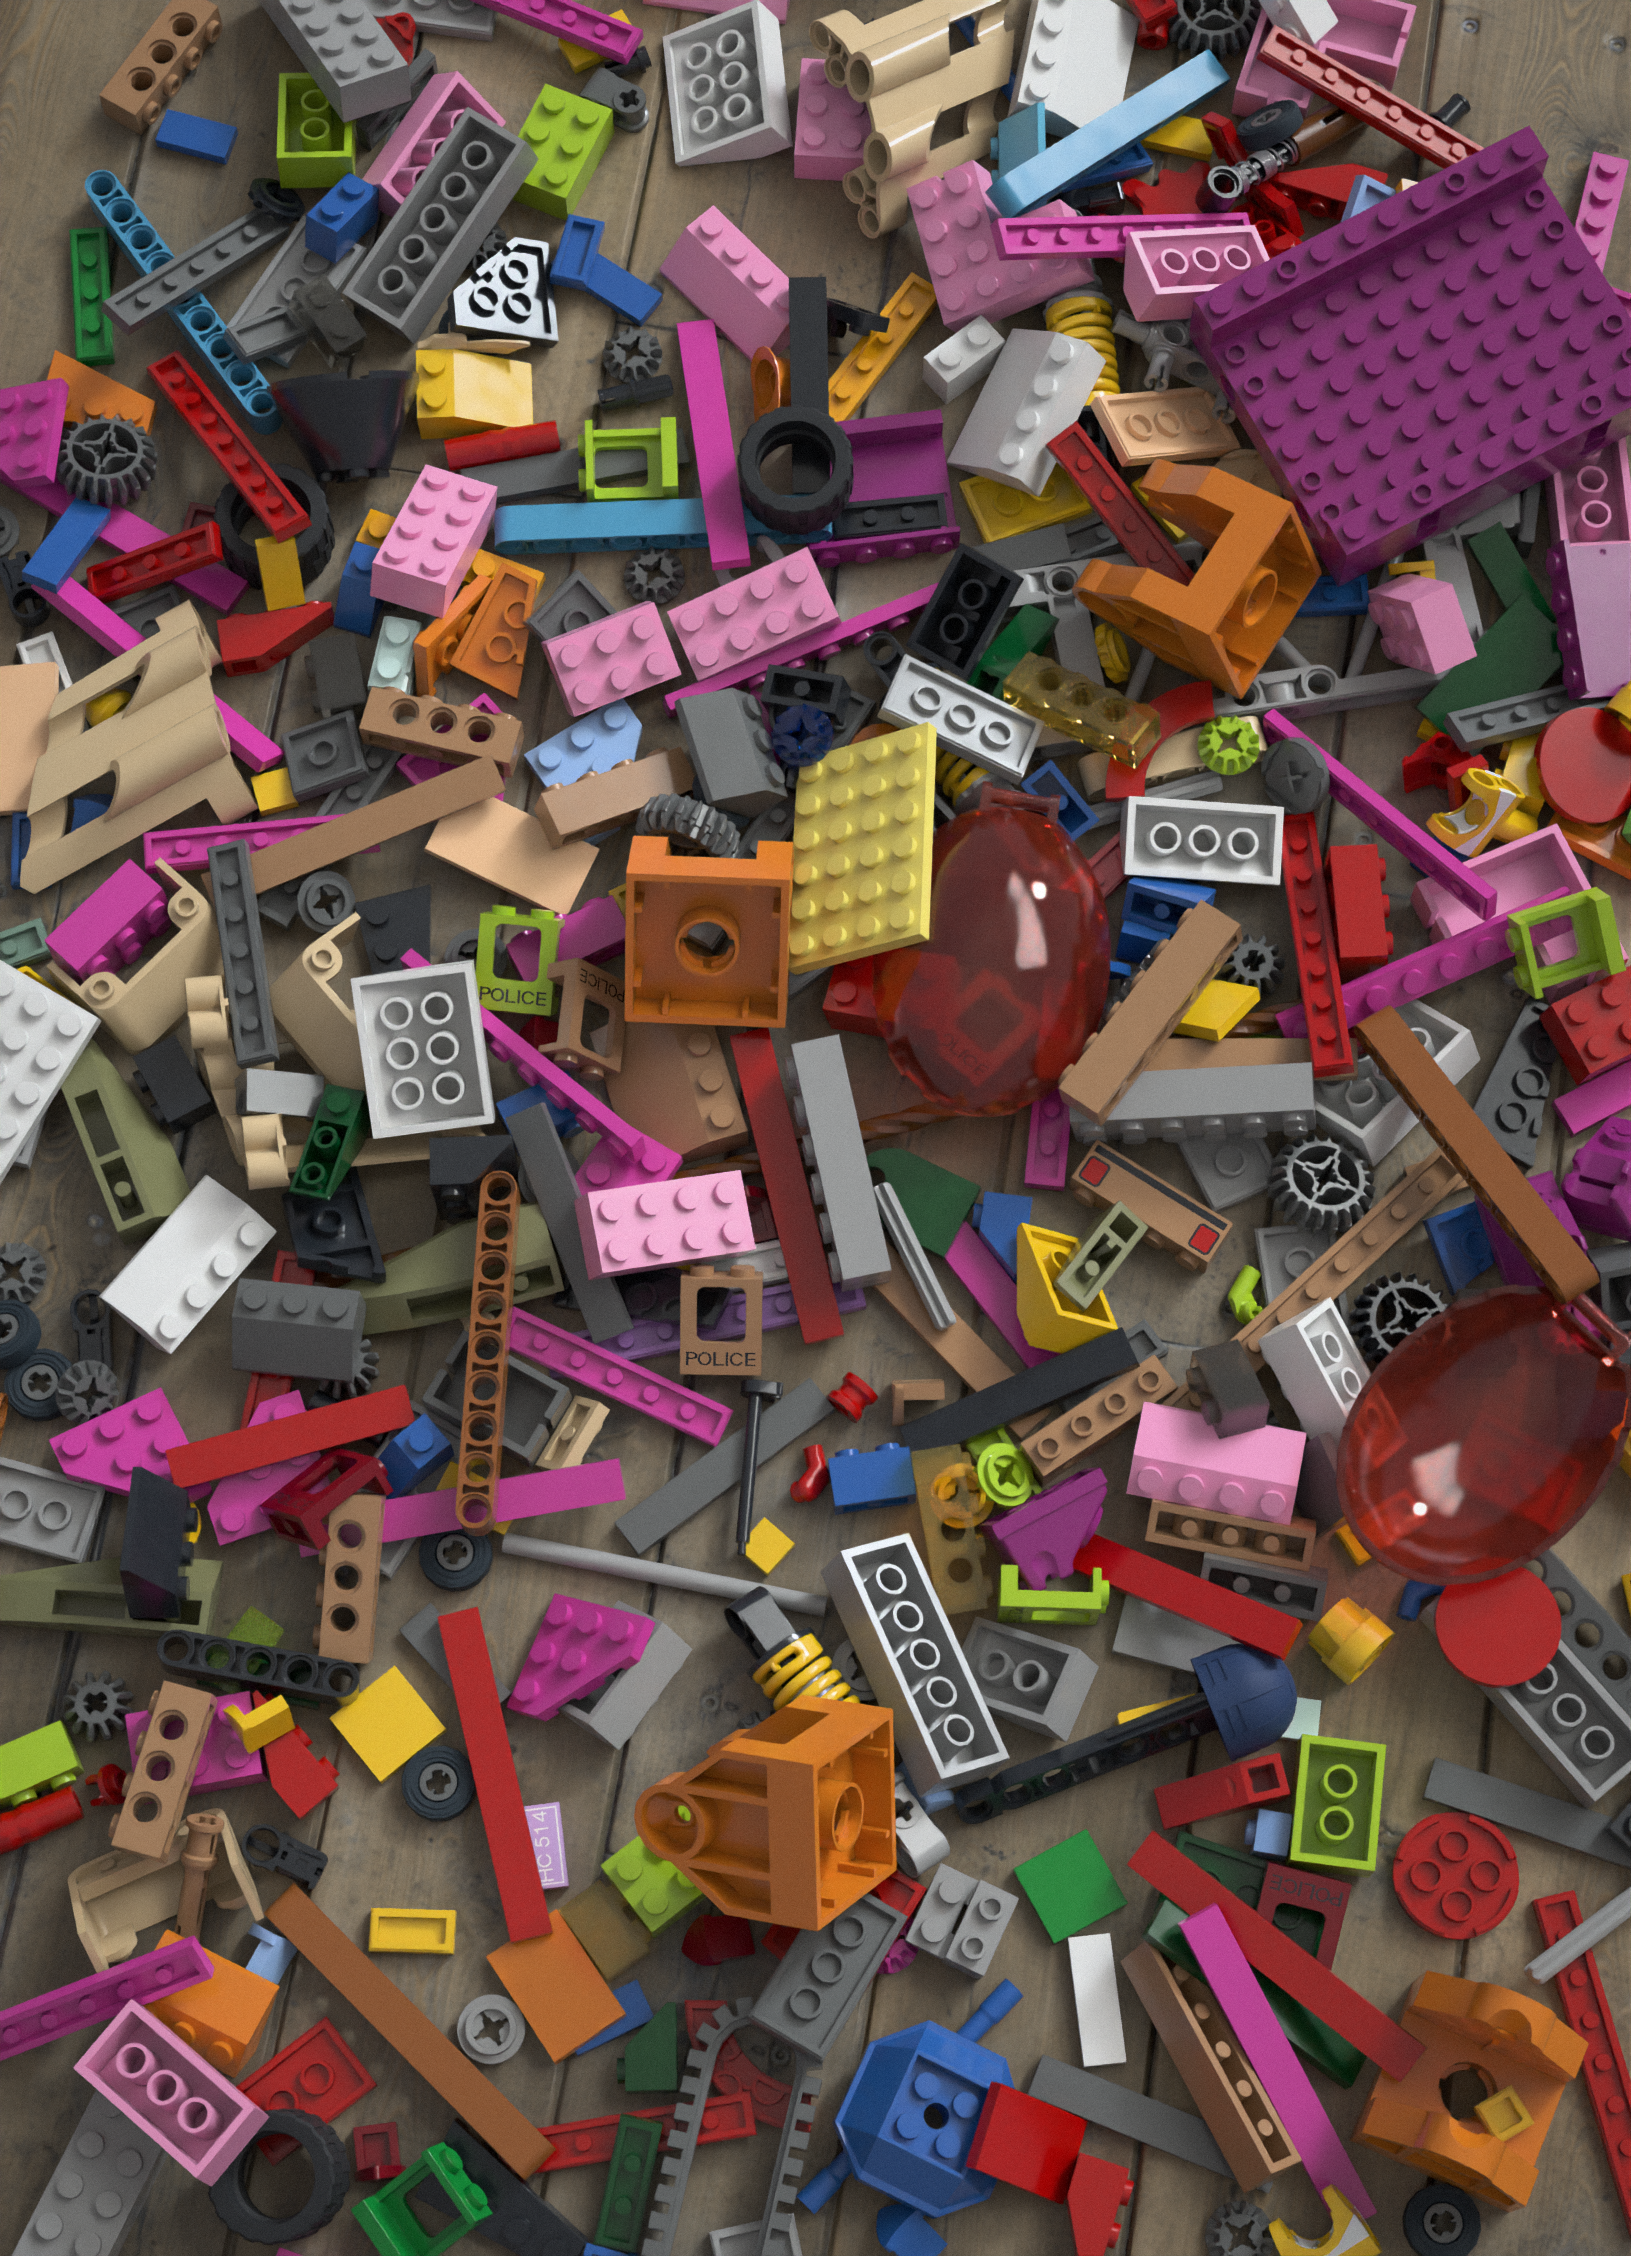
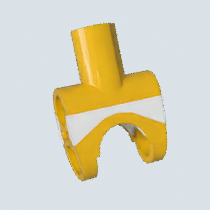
[1426,768,1538,858]
[1268,2184,1383,2256]

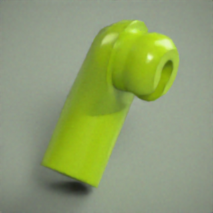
[1228,1265,1263,1325]

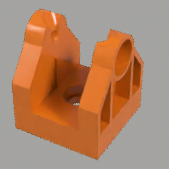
[1072,459,1322,700]
[624,836,794,1028]
[634,1695,897,1932]
[1349,1970,1589,2213]

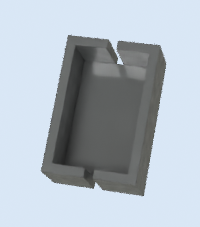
[422,1330,573,1469]

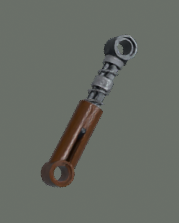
[1195,78,1385,214]

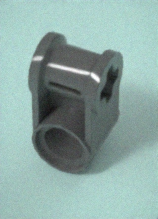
[578,68,649,133]

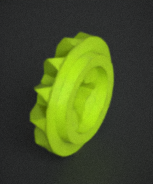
[1197,715,1260,775]
[972,1443,1034,1508]

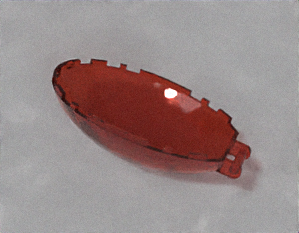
[871,781,1111,1117]
[1336,1284,1631,1586]

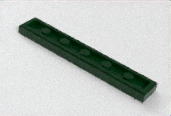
[1141,1900,1367,2090]

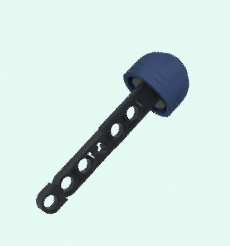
[954,1643,1297,1824]

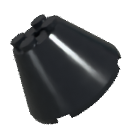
[267,370,420,484]

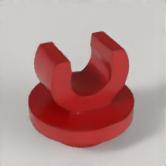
[85,1763,127,1806]

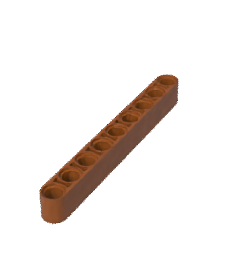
[1353,1005,1600,1305]
[455,1171,521,1536]
[263,1882,556,2181]

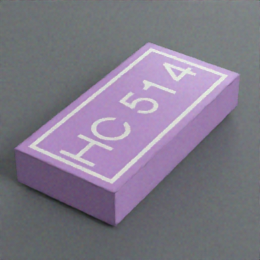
[524,1802,569,1891]

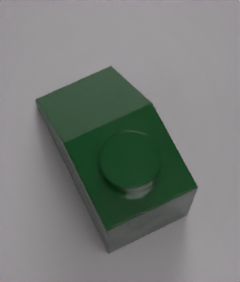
[617,2002,678,2095]

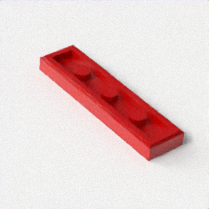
[86,521,223,604]

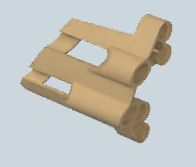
[809,0,1015,239]
[20,600,259,894]
[185,975,487,1190]

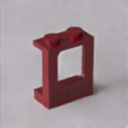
[259,1447,393,1550]
[1256,1860,1352,1970]

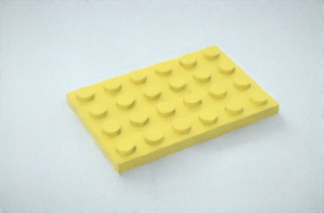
[788,722,937,975]

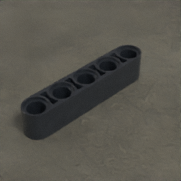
[157,1630,360,1706]

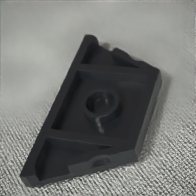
[281,1166,386,1284]

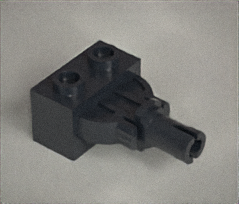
[760,664,851,793]

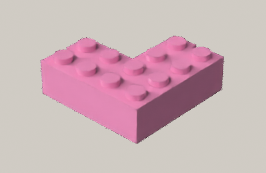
[1231,0,1417,118]
[907,160,1095,333]
[1410,823,1629,1004]

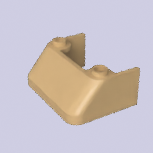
[47,858,224,1055]
[269,912,367,1095]
[68,1808,264,1973]

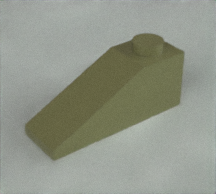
[1053,1200,1149,1312]

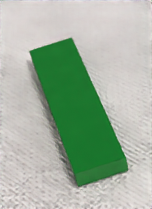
[69,226,115,366]

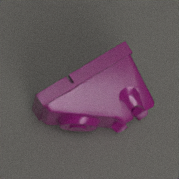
[1561,1115,1631,1242]
[1474,1170,1595,1311]
[978,1467,1108,1591]

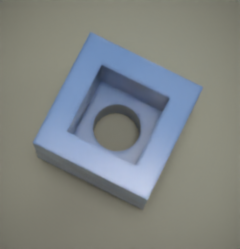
[1244,1809,1293,1862]

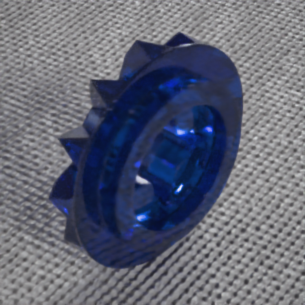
[771,703,833,767]

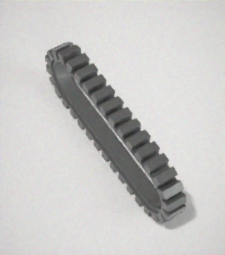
[641,1996,823,2256]

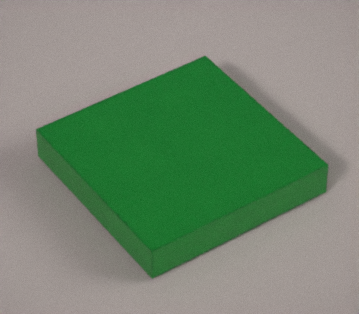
[1013,1829,1128,1945]

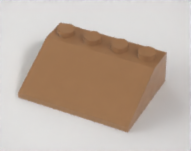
[590,1022,748,1165]

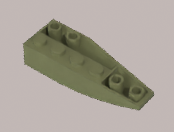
[61,1037,191,1246]
[337,1200,564,1335]
[0,1557,224,1639]

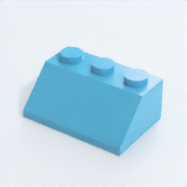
[990,103,1047,218]

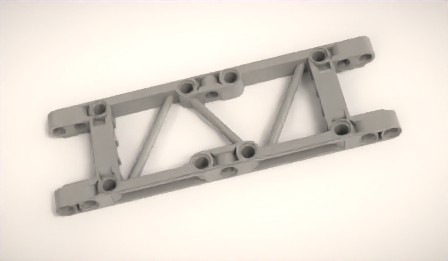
[1001,493,1564,761]

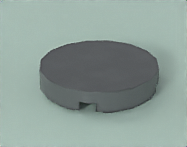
[1261,737,1330,815]

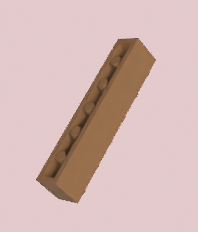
[1058,899,1243,1127]
[1120,1941,1302,2193]

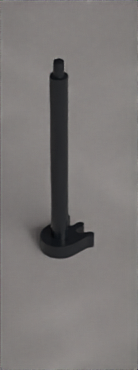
[735,1379,784,1556]

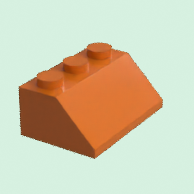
[142,1929,280,2078]

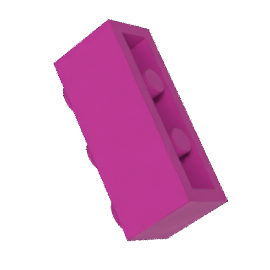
[506,895,626,985]

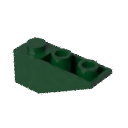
[966,604,1060,707]
[289,1084,371,1201]

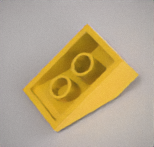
[416,349,533,439]
[1017,1223,1118,1354]

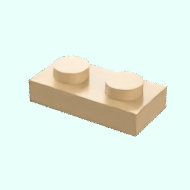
[535,1395,610,1471]

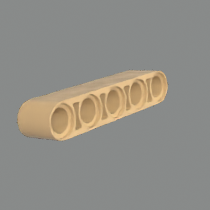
[1077,716,1268,802]

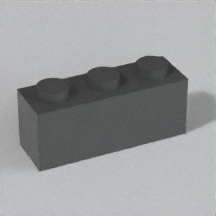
[1199,1552,1328,1621]

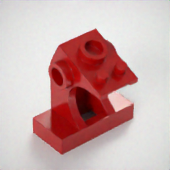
[1401,731,1489,812]

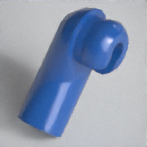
[1396,1569,1450,1622]

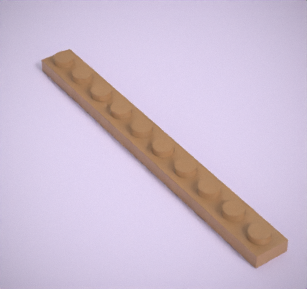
[1161,1147,1464,1415]

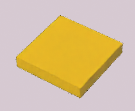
[1173,979,1260,1042]
[329,1665,447,1784]

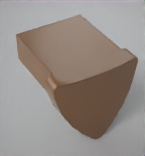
[891,1379,945,1427]

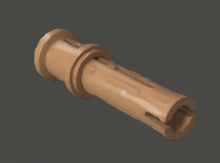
[174,1813,224,1943]

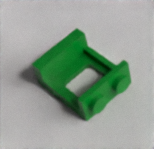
[351,2142,493,2256]

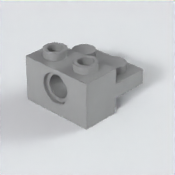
[904,1863,1019,1980]

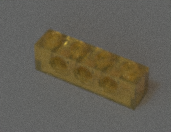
[1003,651,1161,769]
[910,1444,994,1615]

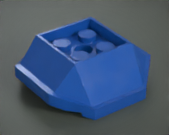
[832,2020,1015,2219]

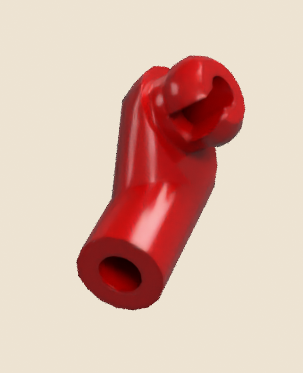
[790,1444,829,1503]

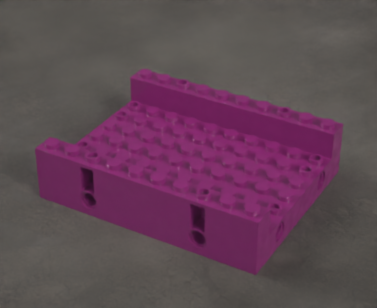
[1189,125,1631,587]

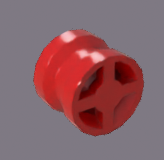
[827,1372,878,1423]

